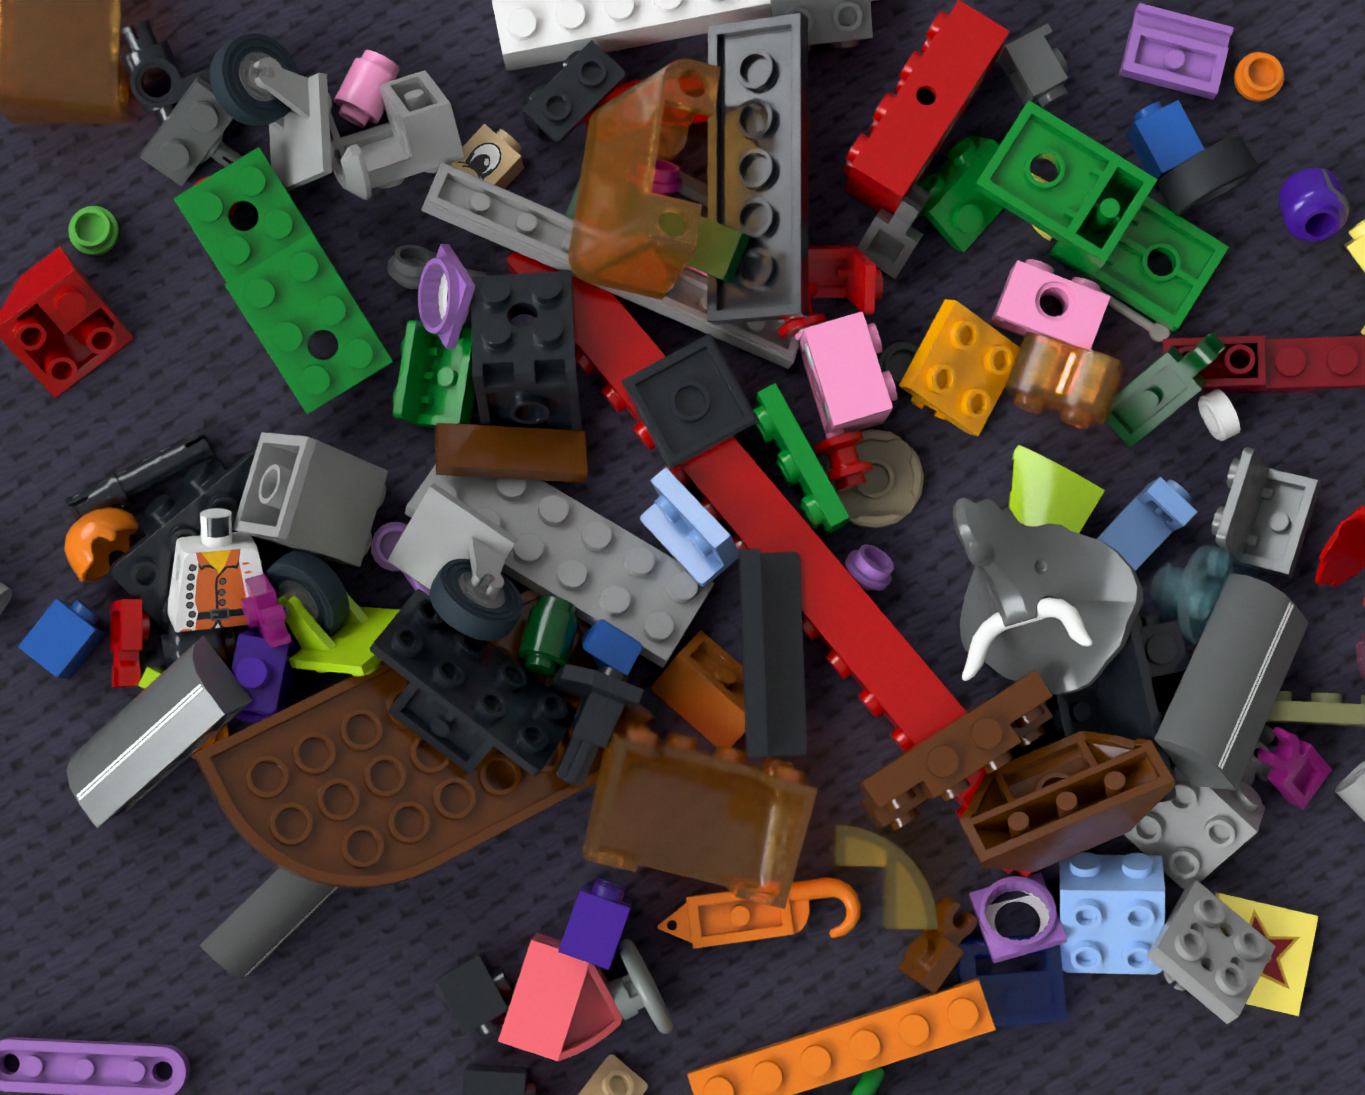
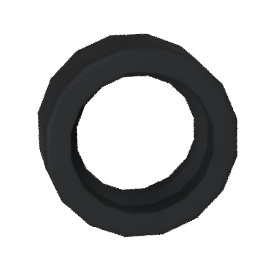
[1158,135,1259,216]

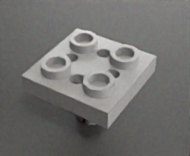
[1146,880,1276,1024]

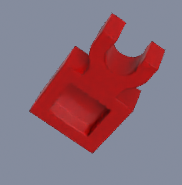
[110,599,150,688]

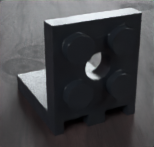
[471,271,583,431]

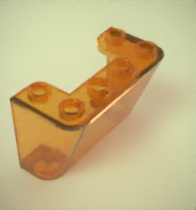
[0,0,130,124]
[568,59,721,300]
[582,720,818,909]

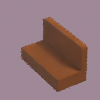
[651,630,745,753]

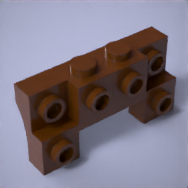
[859,670,1053,831]

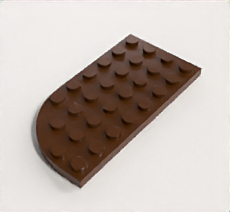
[194,589,656,888]

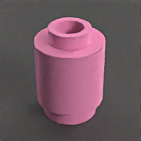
[334,50,400,128]

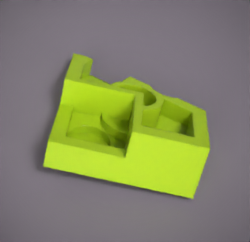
[1009,445,1105,533]

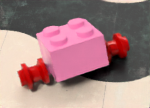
[778,283,897,491]

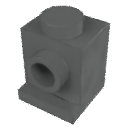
[999,23,1069,109]

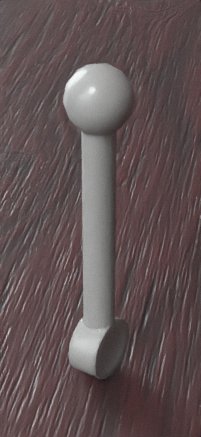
[1085,278,1170,342]

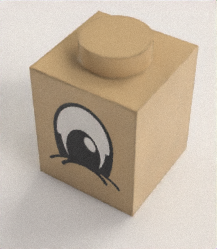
[451,124,524,189]

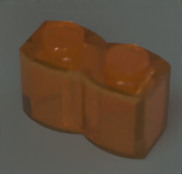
[1005,332,1124,429]

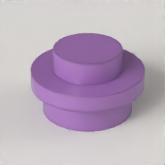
[845,544,894,591]

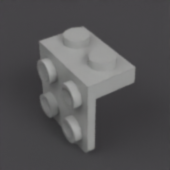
[1124,762,1265,889]

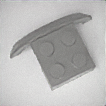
[329,70,465,200]

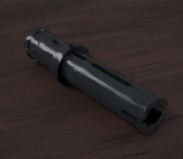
[66,428,216,521]

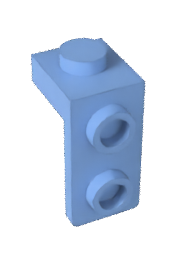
[1096,477,1197,571]

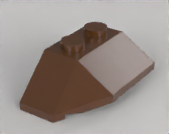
[959,731,1175,872]

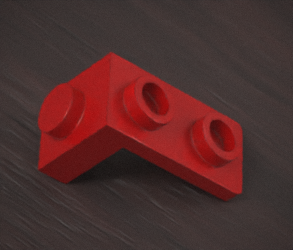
[808,245,883,315]

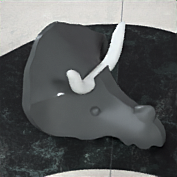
[953,498,1144,695]

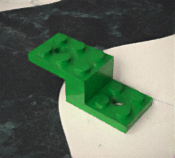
[974,100,1229,333]
[173,147,393,414]

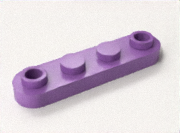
[0,1037,190,1095]

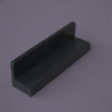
[738,549,807,757]

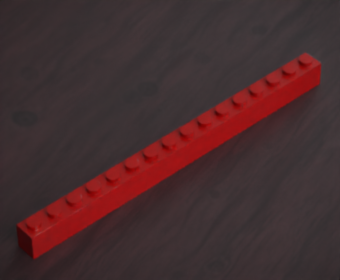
[505,251,1031,877]

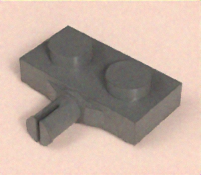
[140,76,244,186]

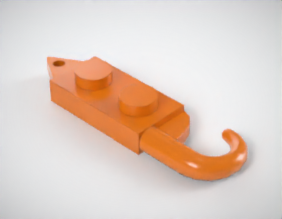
[658,877,861,949]

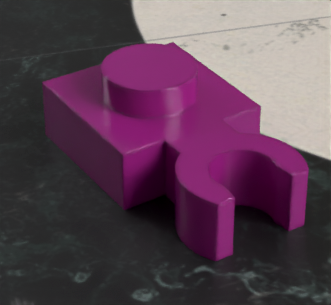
[241,574,292,648]
[1257,727,1332,810]

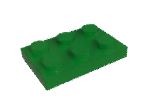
[753,383,849,536]

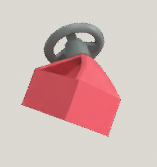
[498,933,673,1061]

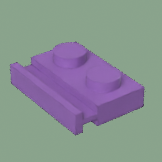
[1119,3,1234,100]

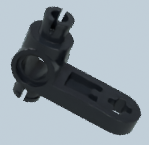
[119,19,263,126]

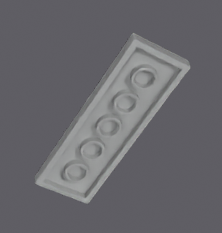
[405,464,714,668]

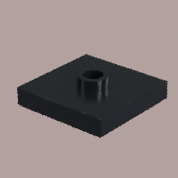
[621,333,759,471]

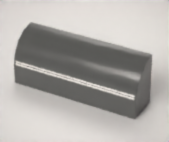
[1155,573,1309,790]
[67,635,253,828]
[199,868,341,979]

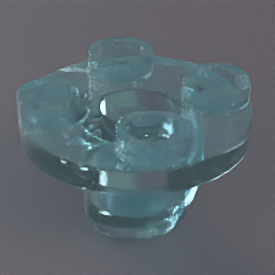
[1150,545,1234,645]

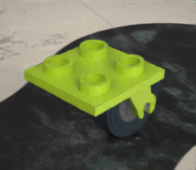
[265,551,400,677]

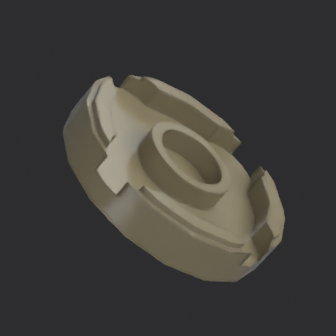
[825,429,924,529]

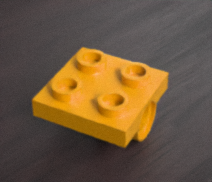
[899,299,1024,436]

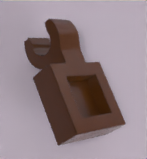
[897,896,978,994]

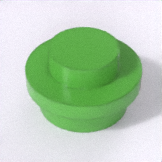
[68,206,119,256]

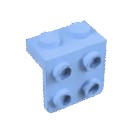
[1059,852,1165,975]

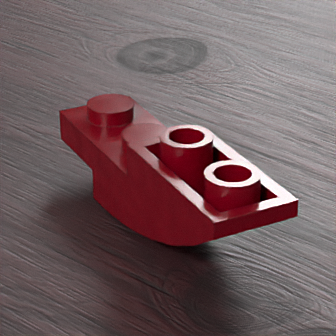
[1163,335,1365,393]

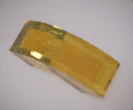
[832,824,938,930]

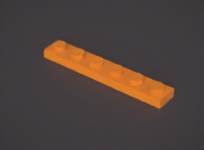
[687,978,996,1095]

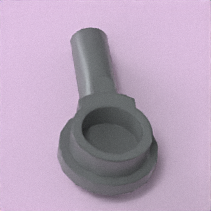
[387,245,487,289]

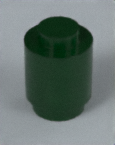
[517,596,579,676]

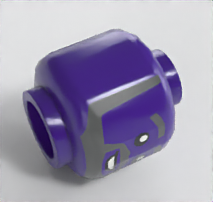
[1278,168,1349,242]

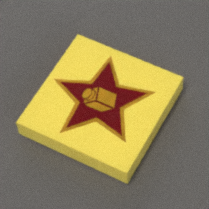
[1215,892,1319,1016]

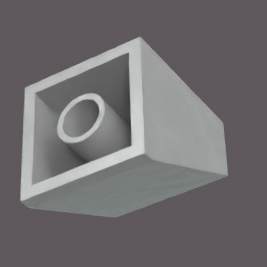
[232,432,388,567]

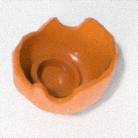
[64,507,139,582]

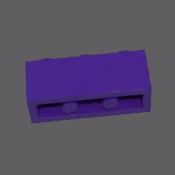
[558,878,633,970]

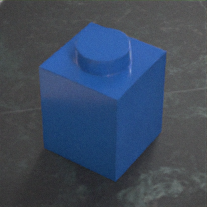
[1126,100,1205,184]
[18,599,107,680]

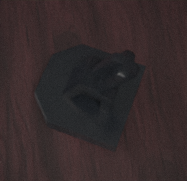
[547,664,662,785]

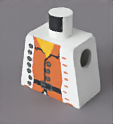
[168,508,263,632]

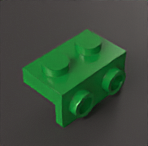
[918,135,1004,252]
[393,320,475,428]

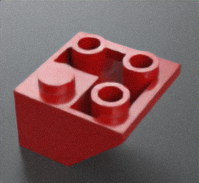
[0,246,134,398]

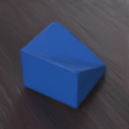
[581,619,643,676]

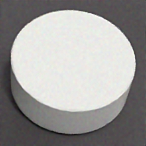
[1198,389,1240,441]

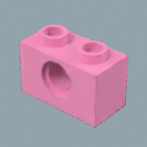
[990,259,1111,359]

